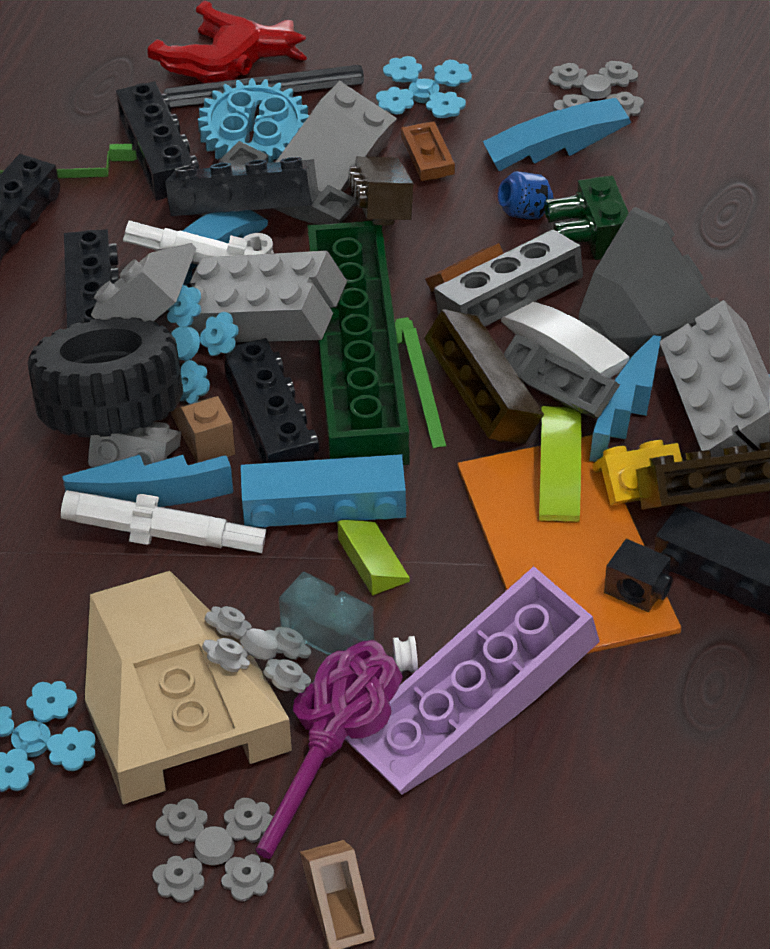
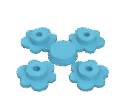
[376,56,472,118]
[167,285,239,403]
[0,681,96,792]

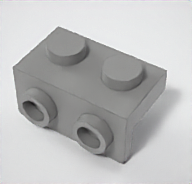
[88,421,181,467]

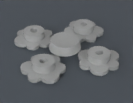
[549,61,644,117]
[202,606,311,693]
[153,798,274,903]

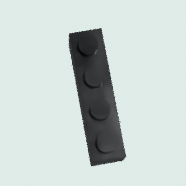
[654,504,770,615]

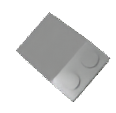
[276,81,397,192]
[91,243,197,322]

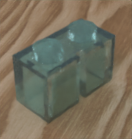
[279,571,374,655]

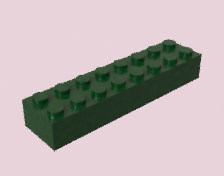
[308,221,410,465]

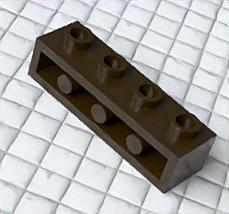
[348,156,413,225]
[424,309,544,444]
[636,442,770,509]

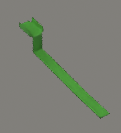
[0,144,137,178]
[395,317,446,448]

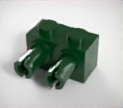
[544,175,629,260]

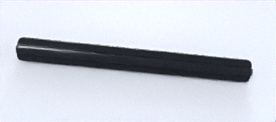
[164,65,364,108]

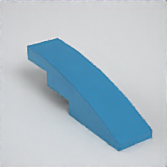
[483,98,631,171]
[589,335,661,462]
[62,455,233,507]

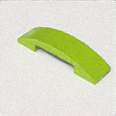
[539,406,581,522]

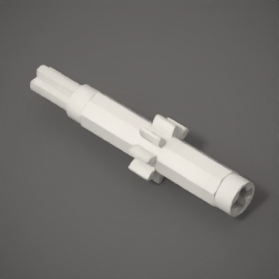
[123,221,265,265]
[61,490,266,553]

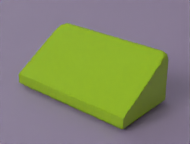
[337,520,410,596]

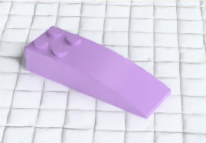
[345,566,600,795]

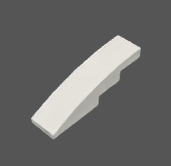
[501,302,630,378]

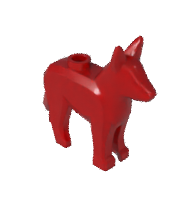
[147,0,307,83]

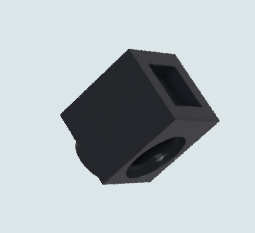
[604,538,673,612]

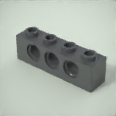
[434,229,583,326]

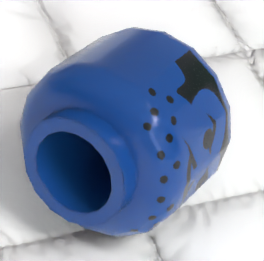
[498,171,553,220]

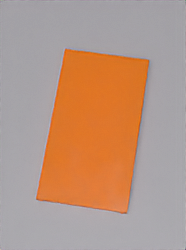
[457,435,681,654]

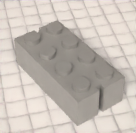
[189,251,347,344]
[660,300,770,457]

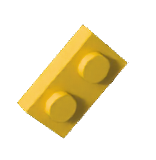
[592,440,682,505]

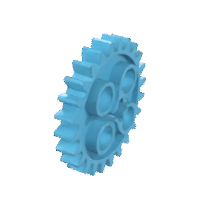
[198,78,309,163]

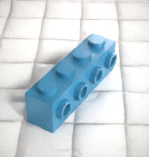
[241,455,406,527]

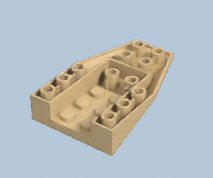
[85,571,292,804]

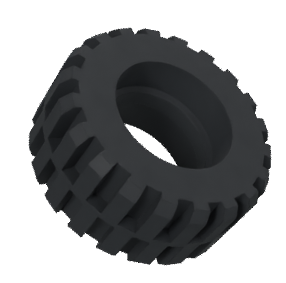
[27,317,183,438]

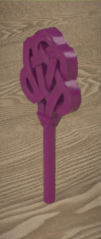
[255,640,403,859]

